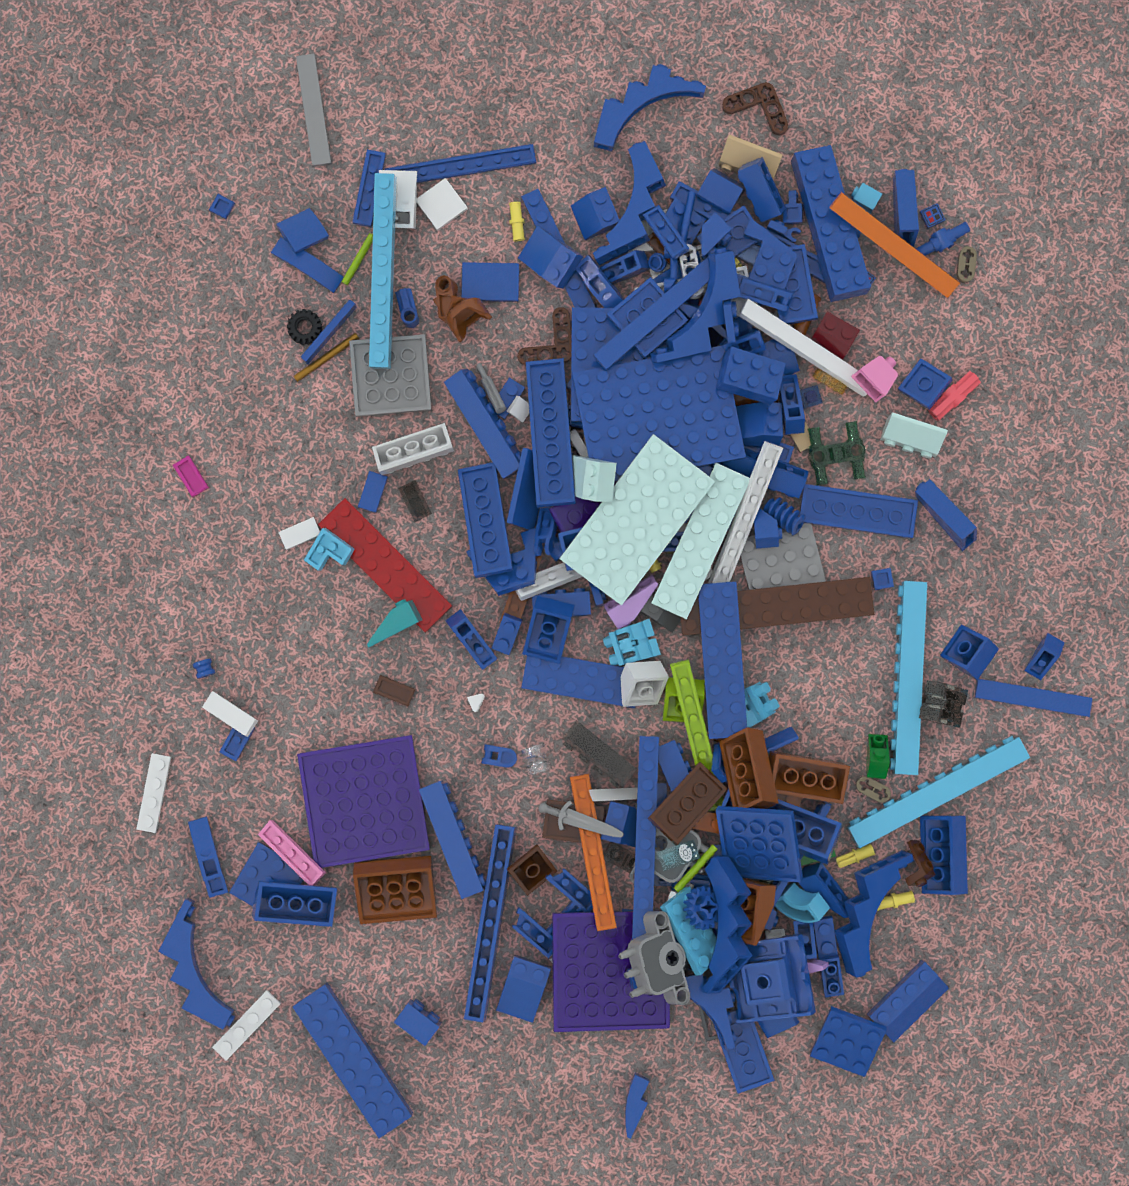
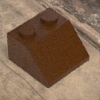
[507,844,557,896]

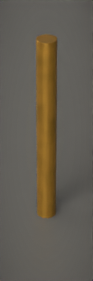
[293,333,360,382]

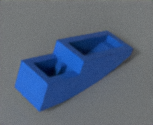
[625,1072,649,1139]

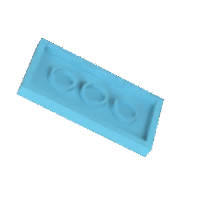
[660,886,717,976]

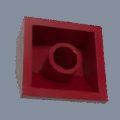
[811,311,860,360]

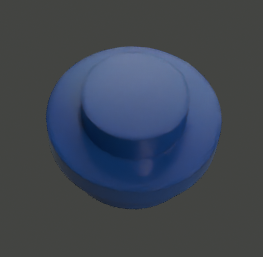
[648,253,667,272]

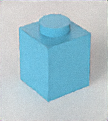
[851,183,882,214]

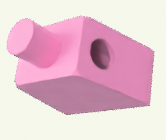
[851,356,898,402]

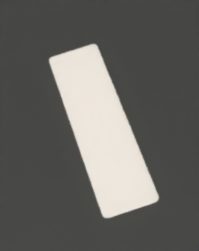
[589,787,638,801]

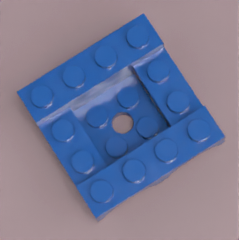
[730,934,816,1024]

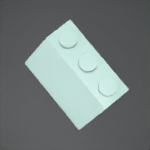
[880,412,948,459]

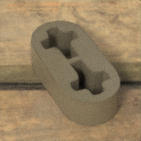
[956,246,977,283]
[855,776,891,803]

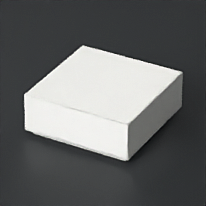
[507,396,529,422]

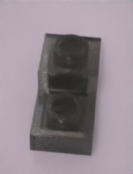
[603,842,635,876]

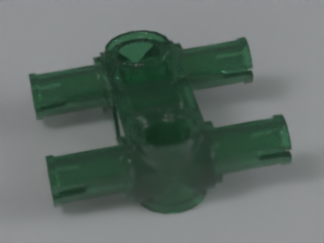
[808,421,866,486]

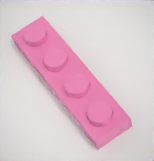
[258,820,326,886]

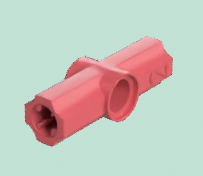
[927,371,981,421]

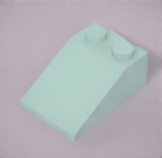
[572,455,617,502]

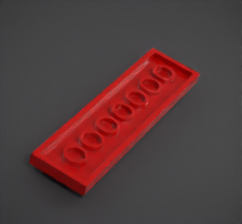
[318,498,452,633]

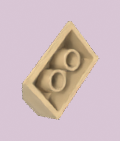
[718,135,783,180]

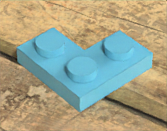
[304,528,355,571]

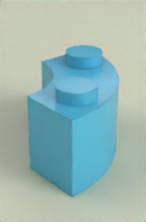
[775,883,830,923]

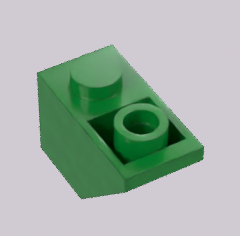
[866,734,890,779]

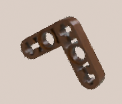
[722,82,788,136]
[517,307,571,366]

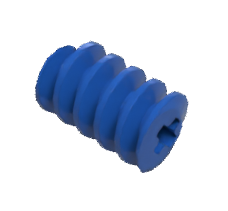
[763,497,806,536]

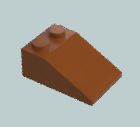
[741,879,776,945]

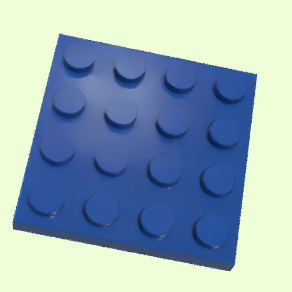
[716,806,803,883]

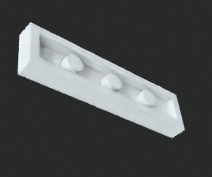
[515,562,583,601]
[136,753,172,833]
[212,990,281,1061]

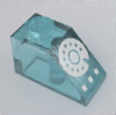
[657,840,700,871]

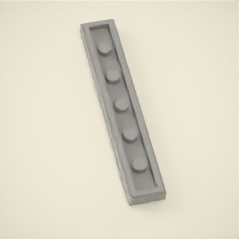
[296,54,332,167]

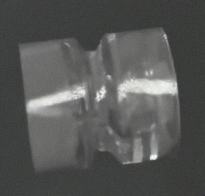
[521,743,552,776]

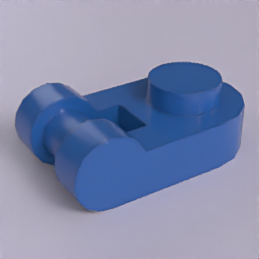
[481,744,517,768]

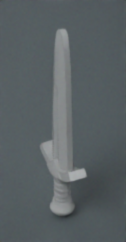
[539,800,624,837]

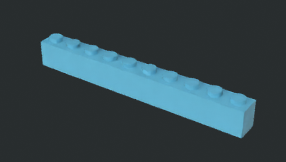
[369,173,397,369]
[889,581,927,775]
[846,736,1030,848]

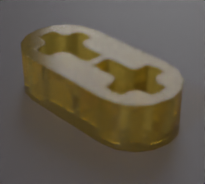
[812,368,847,395]

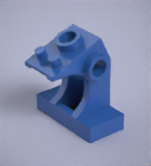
[723,317,766,354]

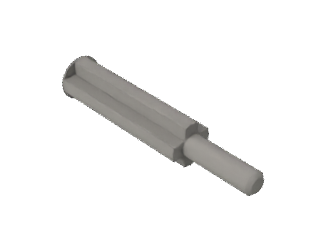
[476,363,506,414]

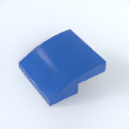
[276,208,329,254]

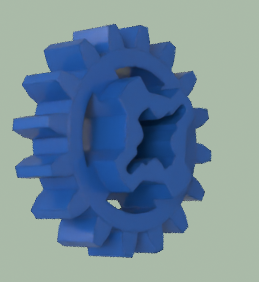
[683,886,718,930]

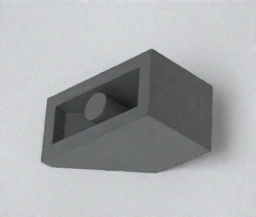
[640,595,680,633]

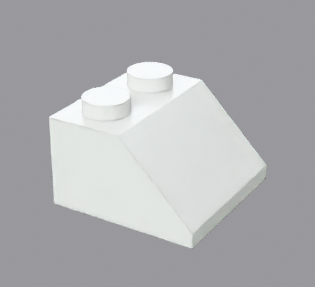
[621,661,669,707]

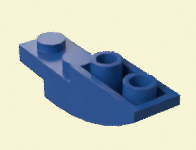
[576,255,624,308]
[188,816,228,898]
[813,916,844,998]

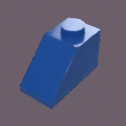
[754,508,782,549]
[1024,633,1065,680]
[793,921,817,960]

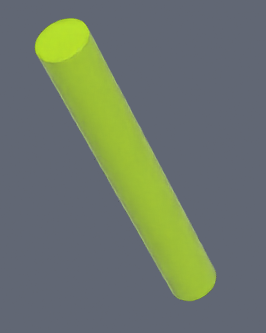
[341,233,373,286]
[674,844,718,892]

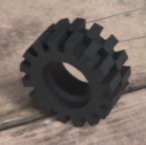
[287,309,322,345]

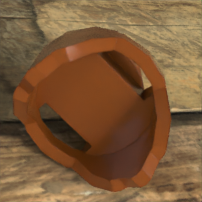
[433,275,492,342]

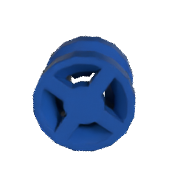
[192,658,215,679]

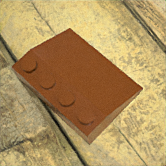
[353,856,437,924]

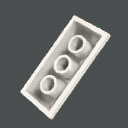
[372,423,454,475]

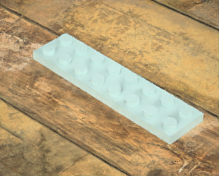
[651,463,750,620]

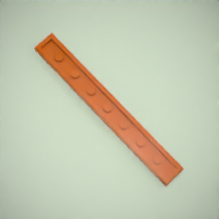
[829,192,960,298]
[570,774,617,932]

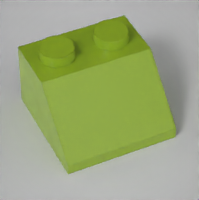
[663,677,705,722]

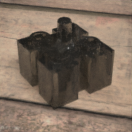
[919,680,968,728]

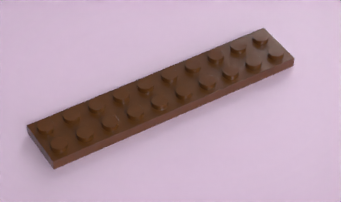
[680,577,875,636]

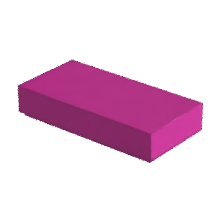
[173,455,209,498]

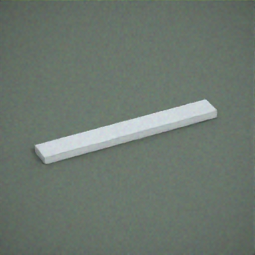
[738,299,867,397]
[708,441,783,583]

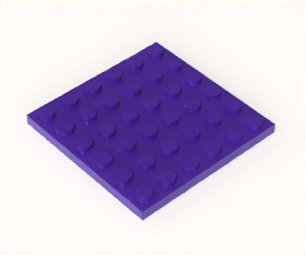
[297,735,430,868]
[552,910,670,1032]

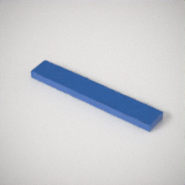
[974,679,1092,717]

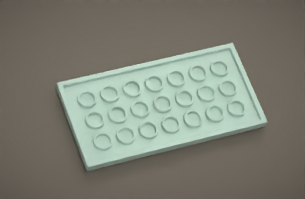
[559,434,715,606]

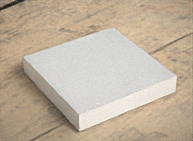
[416,178,468,231]

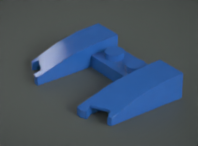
[512,868,593,959]

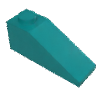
[367,599,422,648]

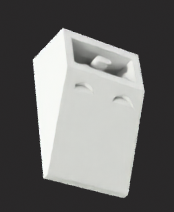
[379,170,417,229]

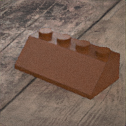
[719,727,778,809]
[769,751,850,804]

